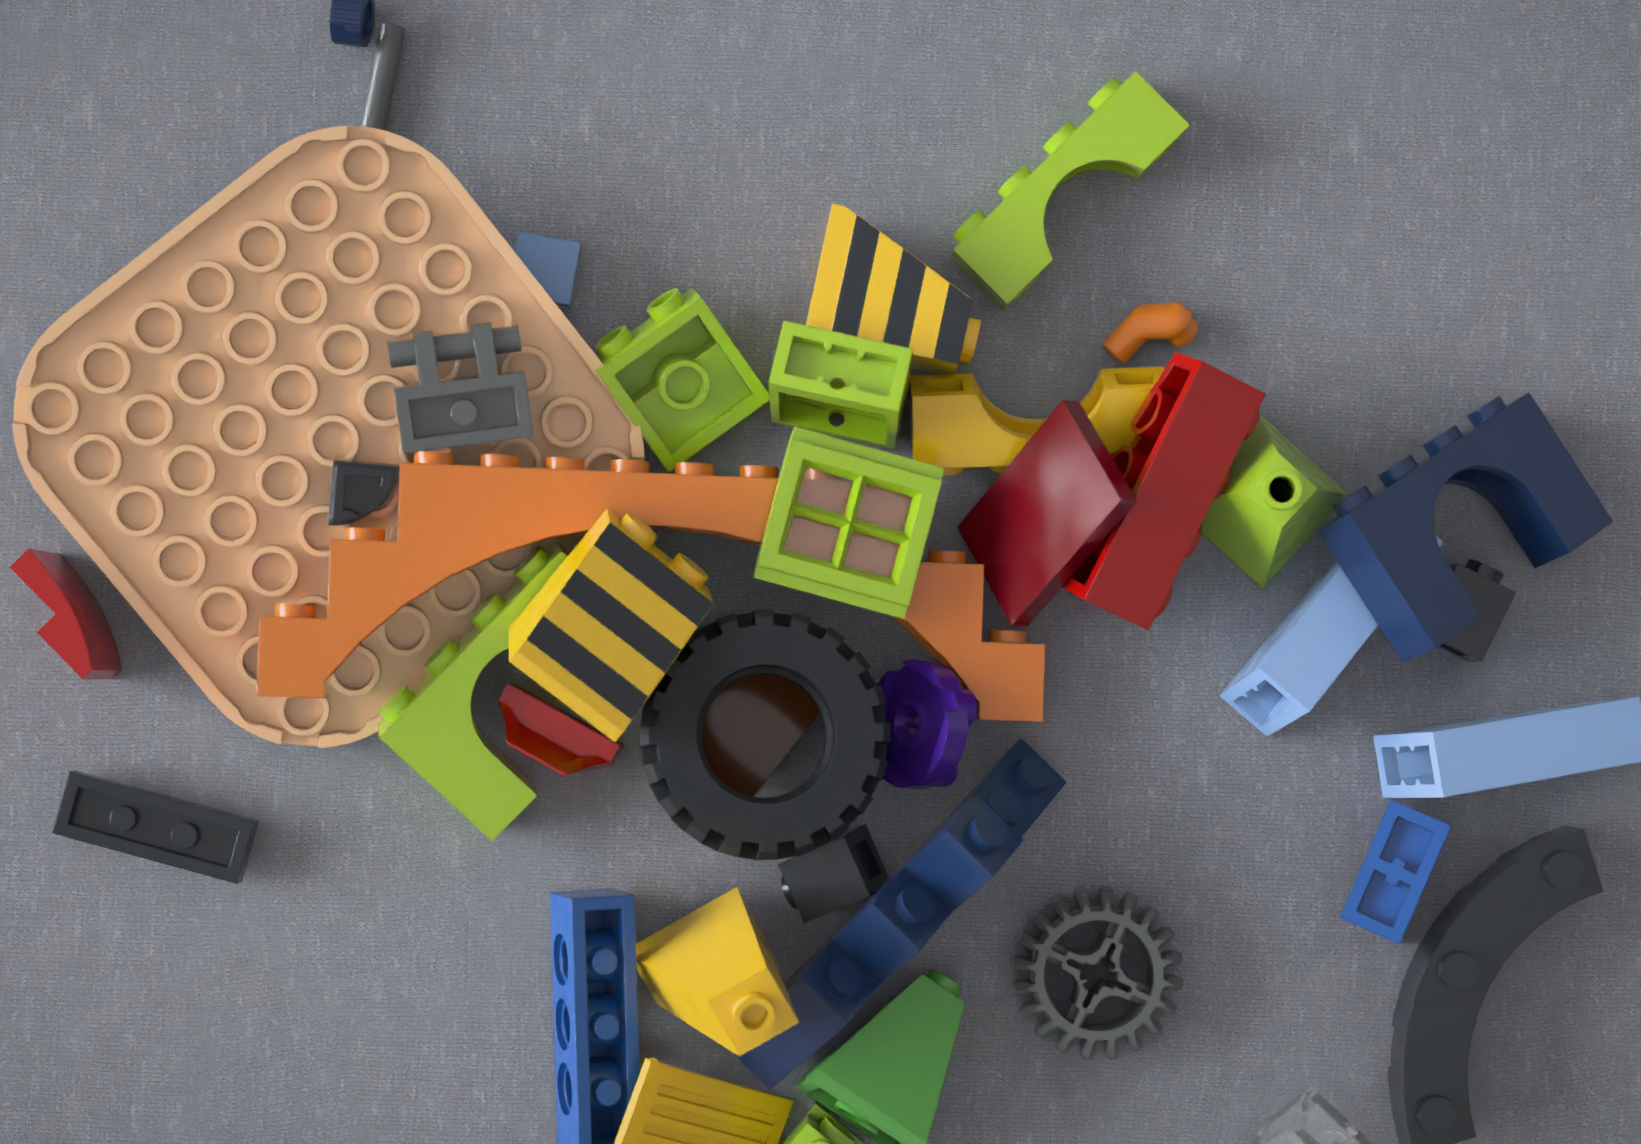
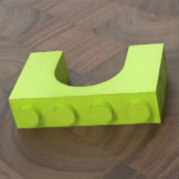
[378,541,570,841]

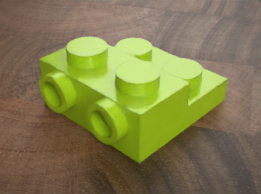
[594,288,770,473]

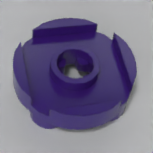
[876,659,977,790]

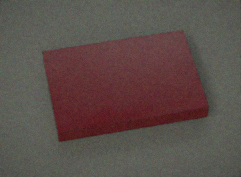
[958,400,1137,626]

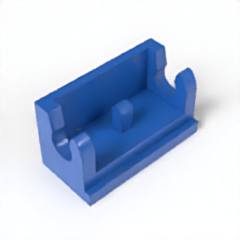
[1339,799,1451,945]

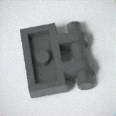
[387,322,534,454]

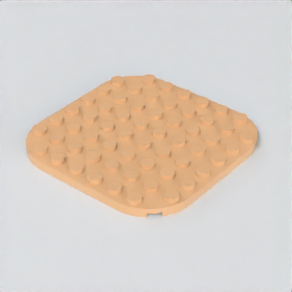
[12,126,645,748]

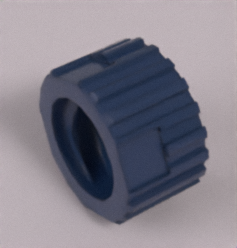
[329,0,375,47]

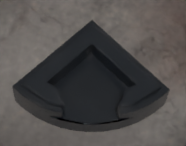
[328,458,399,525]

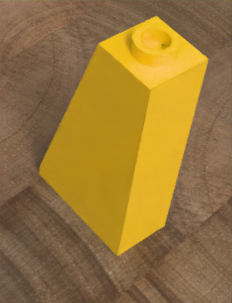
[636,887,799,1056]

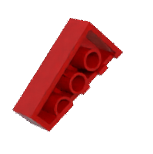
[1062,352,1266,631]

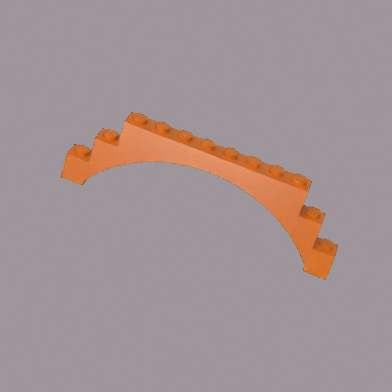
[256,451,1045,722]

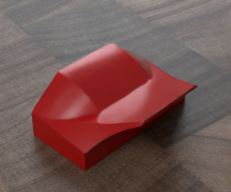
[498,683,624,776]

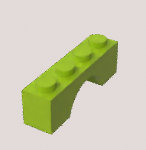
[951,71,1190,312]

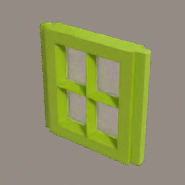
[752,426,945,619]

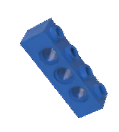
[550,888,640,1144]

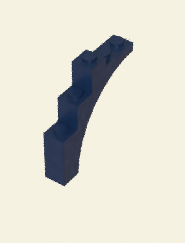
[731,738,1066,1090]

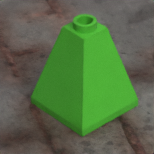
[795,969,965,1144]

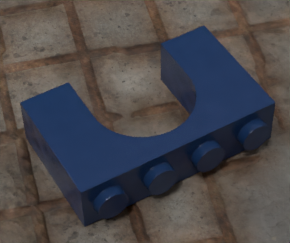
[1317,392,1613,663]

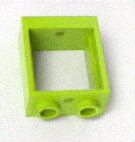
[768,320,913,450]

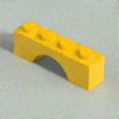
[910,366,1165,476]

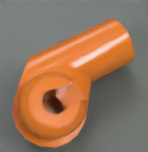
[1101,302,1199,366]

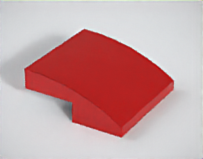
[10,549,122,679]

